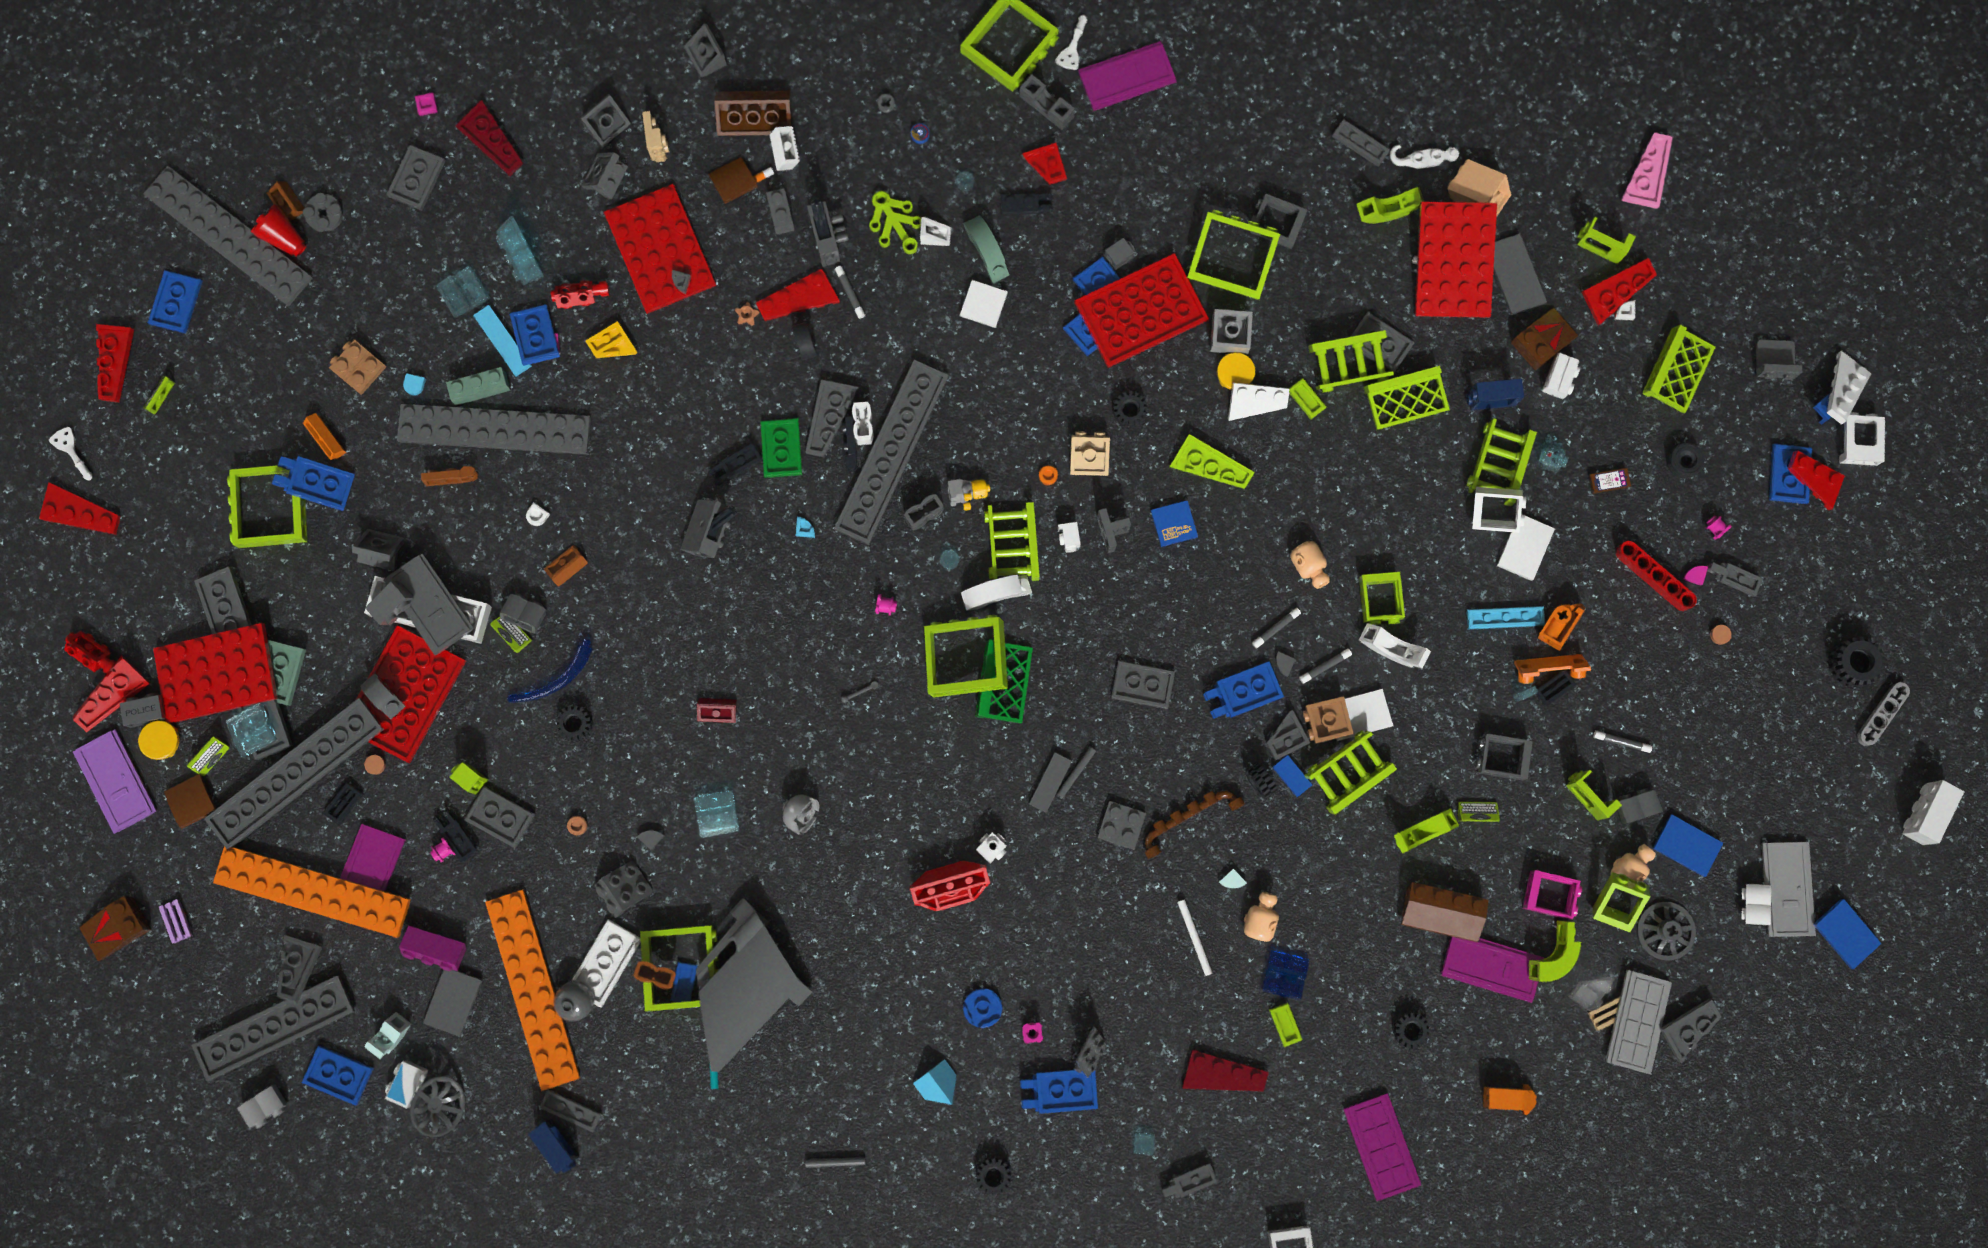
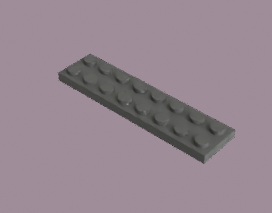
[191,975,355,1081]

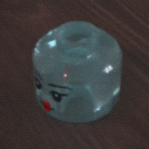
[1539,445,1569,472]

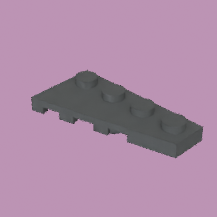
[806,380,858,457]

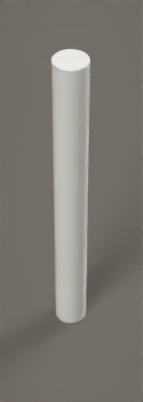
[1178,900,1212,976]

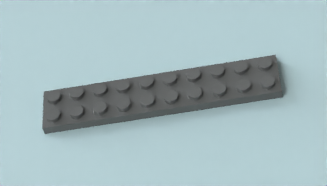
[143,166,313,307]
[834,360,948,545]
[397,404,591,455]
[194,566,293,760]
[205,698,384,850]

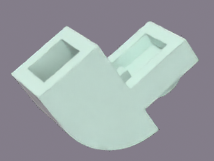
[365,1012,411,1059]

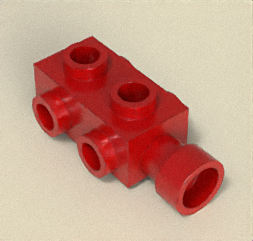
[551,280,610,309]
[64,631,116,674]

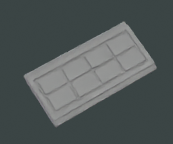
[1762,842,1816,937]
[1605,970,1672,1075]

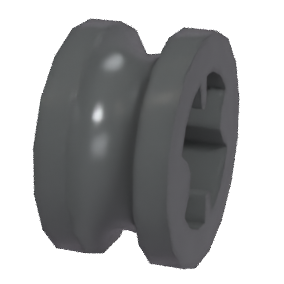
[878,94,895,112]

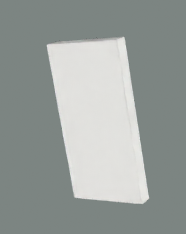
[572,919,641,1008]

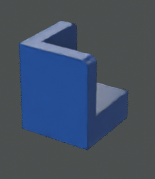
[1813,394,1831,425]

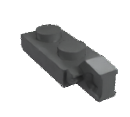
[1707,562,1763,597]
[1161,1163,1218,1198]

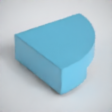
[796,517,815,538]

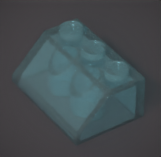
[496,215,544,286]

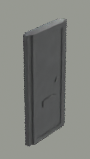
[384,553,474,655]

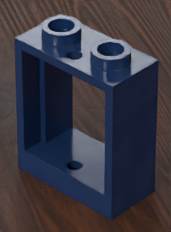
[1466,379,1524,411]
[528,1119,579,1174]

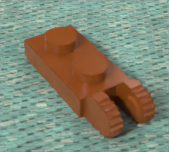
[421,466,478,486]

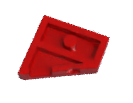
[1022,143,1067,185]

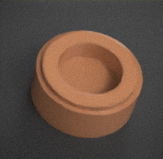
[1710,625,1731,645]
[364,755,386,775]
[567,816,588,836]

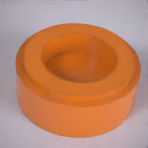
[1039,465,1058,485]

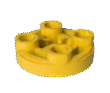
[1217,352,1255,390]
[138,721,179,760]

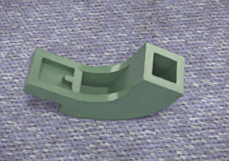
[963,216,1009,283]

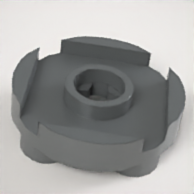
[303,193,343,232]

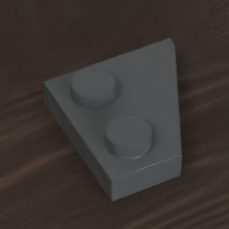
[1266,710,1310,761]

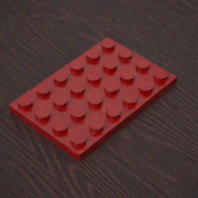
[604,184,716,314]
[1415,202,1497,317]
[1074,253,1209,368]
[153,623,278,724]
[355,625,466,763]

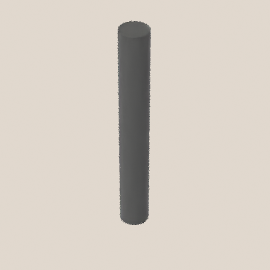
[1057,747,1096,798]
[805,1157,865,1168]

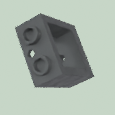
[1250,194,1307,249]
[1475,734,1533,781]

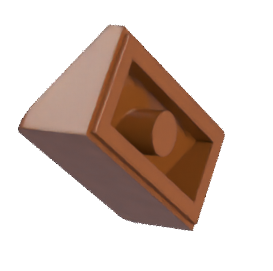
[266,181,305,221]
[544,545,588,586]

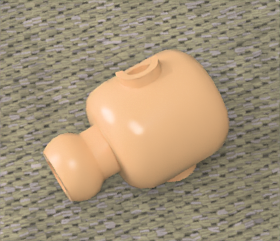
[1290,541,1330,589]
[1610,844,1656,882]
[1243,892,1279,942]

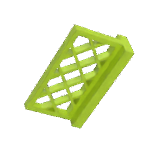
[1642,325,1715,413]
[1364,366,1450,430]

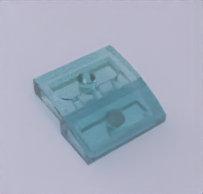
[436,266,490,317]
[226,703,277,758]
[694,790,739,838]

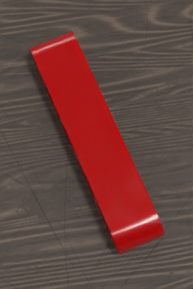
[1615,541,1697,611]

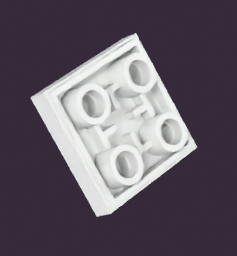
[960,280,1008,328]

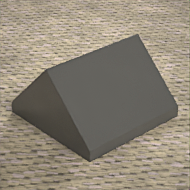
[684,24,726,77]
[580,94,631,147]

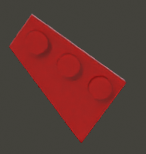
[1787,451,1845,510]

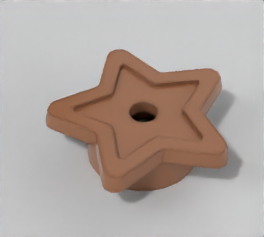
[735,302,759,326]

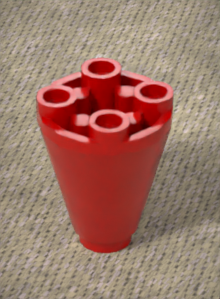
[251,204,307,257]

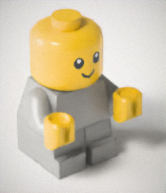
[947,479,990,510]

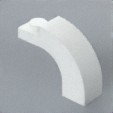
[961,575,1032,611]
[1359,623,1431,668]

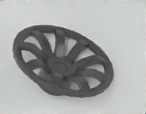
[1637,902,1696,961]
[410,1076,465,1137]

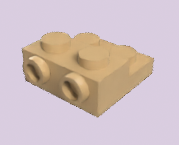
[642,111,669,162]
[1070,431,1110,476]

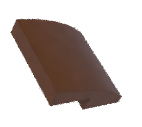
[708,157,758,204]
[164,774,216,829]

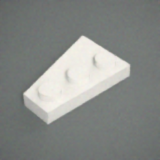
[1228,382,1290,421]

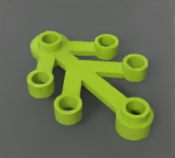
[869,191,921,254]

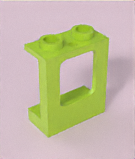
[1577,217,1636,264]
[1566,770,1622,820]

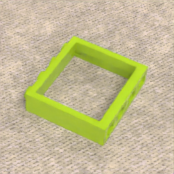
[960,0,1059,92]
[1187,210,1280,300]
[227,466,308,548]
[924,615,1008,697]
[640,926,719,1011]

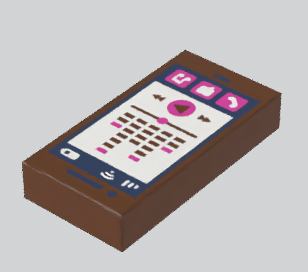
[1589,468,1631,494]

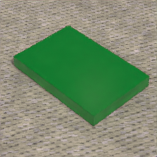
[761,418,802,478]

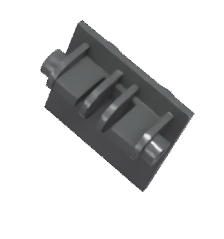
[1074,1027,1106,1078]

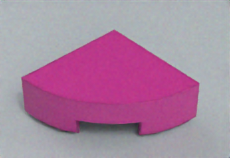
[1683,566,1708,586]

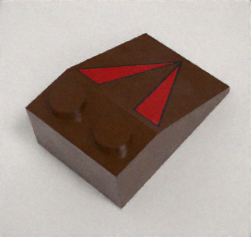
[1511,308,1578,371]
[80,896,151,961]

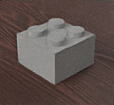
[1210,309,1253,355]

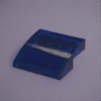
[1262,950,1309,1000]

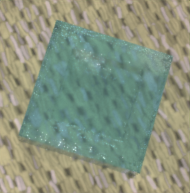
[1513,686,1538,702]
[1133,1133,1155,1155]

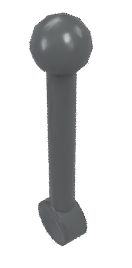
[841,681,878,703]

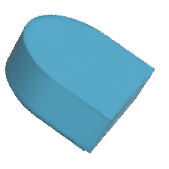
[403,374,426,395]

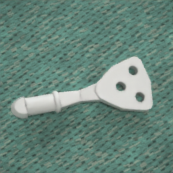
[1056,15,1087,70]
[49,427,92,480]

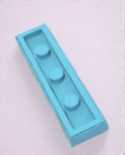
[473,305,531,377]
[1466,606,1545,629]

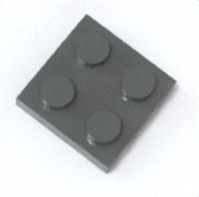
[1097,801,1146,850]

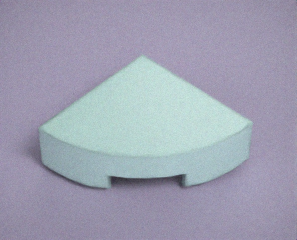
[1219,869,1246,888]

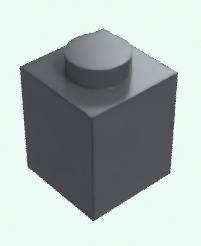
[1104,238,1135,270]

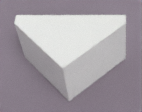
[920,217,951,246]

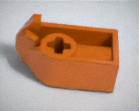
[1538,603,1586,651]
[1483,1084,1536,1115]

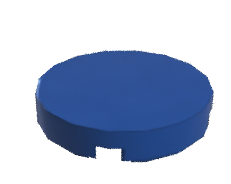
[963,988,1002,1028]

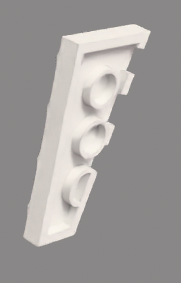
[1827,351,1871,424]

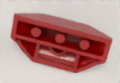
[910,861,990,911]

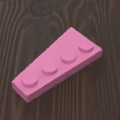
[1621,133,1672,209]

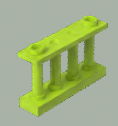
[1308,330,1394,393]
[1467,418,1537,506]
[984,502,1040,581]
[1304,730,1397,815]

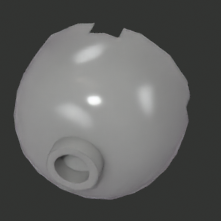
[782,795,819,835]

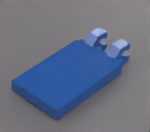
[272,456,355,511]
[1203,662,1284,719]
[1020,1070,1098,1114]

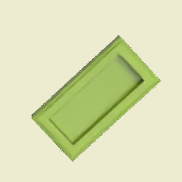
[1289,378,1326,419]
[1269,1003,1302,1047]

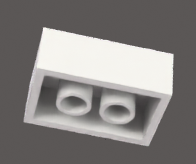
[1902,780,1964,845]

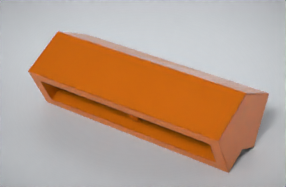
[303,413,347,460]

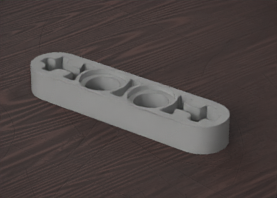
[1857,682,1910,746]

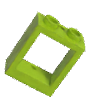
[1359,572,1405,625]
[1593,872,1650,932]

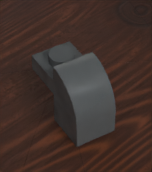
[360,673,406,719]

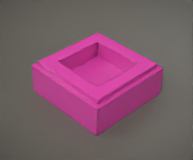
[415,93,438,116]

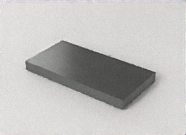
[1493,234,1547,315]

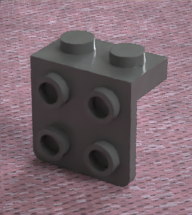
[1756,340,1802,380]
[594,861,652,918]

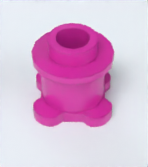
[1706,515,1732,540]
[875,594,897,616]
[430,837,455,862]
[1022,1023,1043,1044]

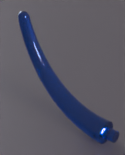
[507,639,593,702]

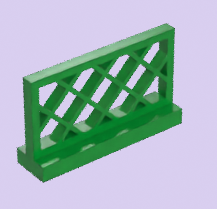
[975,639,1033,724]

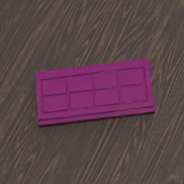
[1078,41,1176,111]
[340,824,406,891]
[1441,937,1544,1003]
[1343,1093,1421,1201]

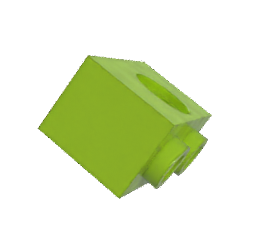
[450,762,488,795]

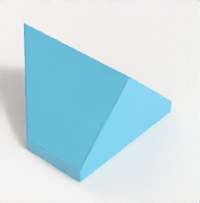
[913,1059,956,1105]

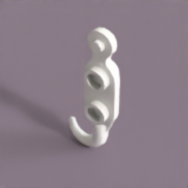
[1390,145,1459,168]

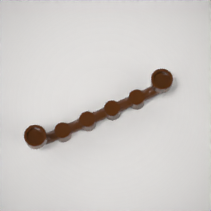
[1144,791,1245,860]

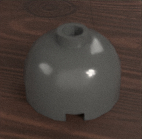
[553,980,595,1022]

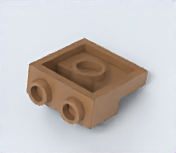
[329,340,386,395]
[1303,696,1354,744]

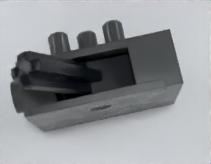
[807,199,849,267]
[680,498,738,558]

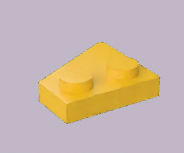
[586,321,637,358]

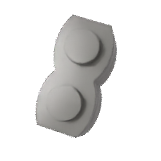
[237,1085,288,1129]

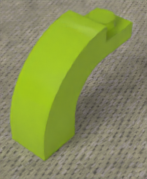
[1357,187,1424,223]
[1394,808,1459,853]
[1529,921,1581,982]

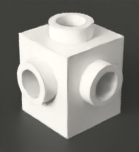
[976,832,1006,864]

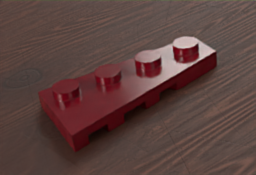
[456,100,523,177]
[1182,1050,1269,1091]

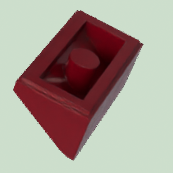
[697,698,737,723]

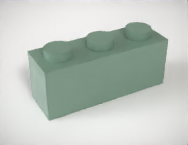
[446,367,511,406]

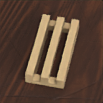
[1588,997,1620,1031]

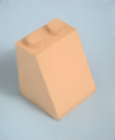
[1448,159,1511,215]

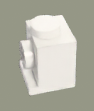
[1057,522,1080,552]

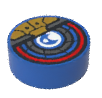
[911,124,929,144]

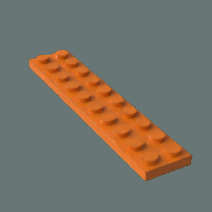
[213,846,411,937]
[485,890,581,1091]

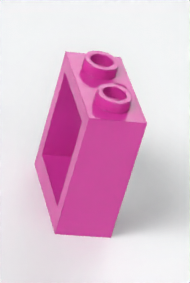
[1522,870,1582,920]

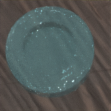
[956,172,975,191]
[940,550,959,570]

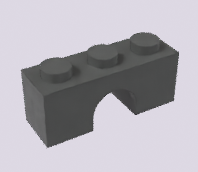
[1019,75,1075,130]

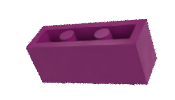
[399,926,466,971]

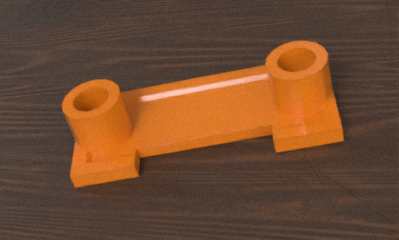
[1514,654,1591,684]

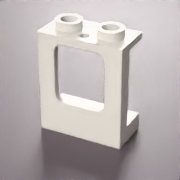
[1839,412,1885,466]

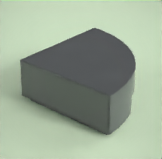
[672,270,691,294]
[1276,651,1295,677]
[637,831,664,850]

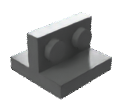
[581,152,628,199]
[1097,508,1131,554]
[352,529,404,571]

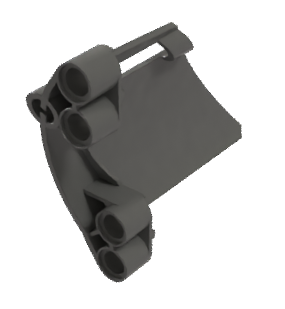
[696,898,812,1072]

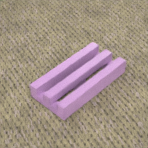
[159,899,193,943]

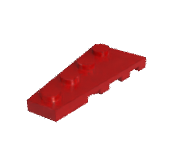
[1581,258,1657,325]
[756,269,840,321]
[96,324,134,402]
[39,482,121,535]
[73,655,149,732]

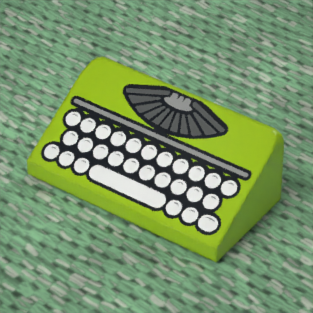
[143,376,175,415]
[490,617,532,653]
[187,737,230,776]
[1458,802,1500,822]

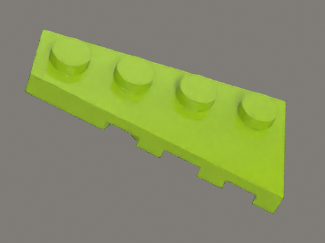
[1170,434,1255,489]

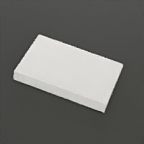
[1497,514,1555,581]
[1336,689,1393,741]

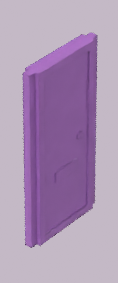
[73,729,157,834]

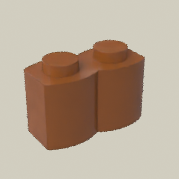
[633,961,676,989]

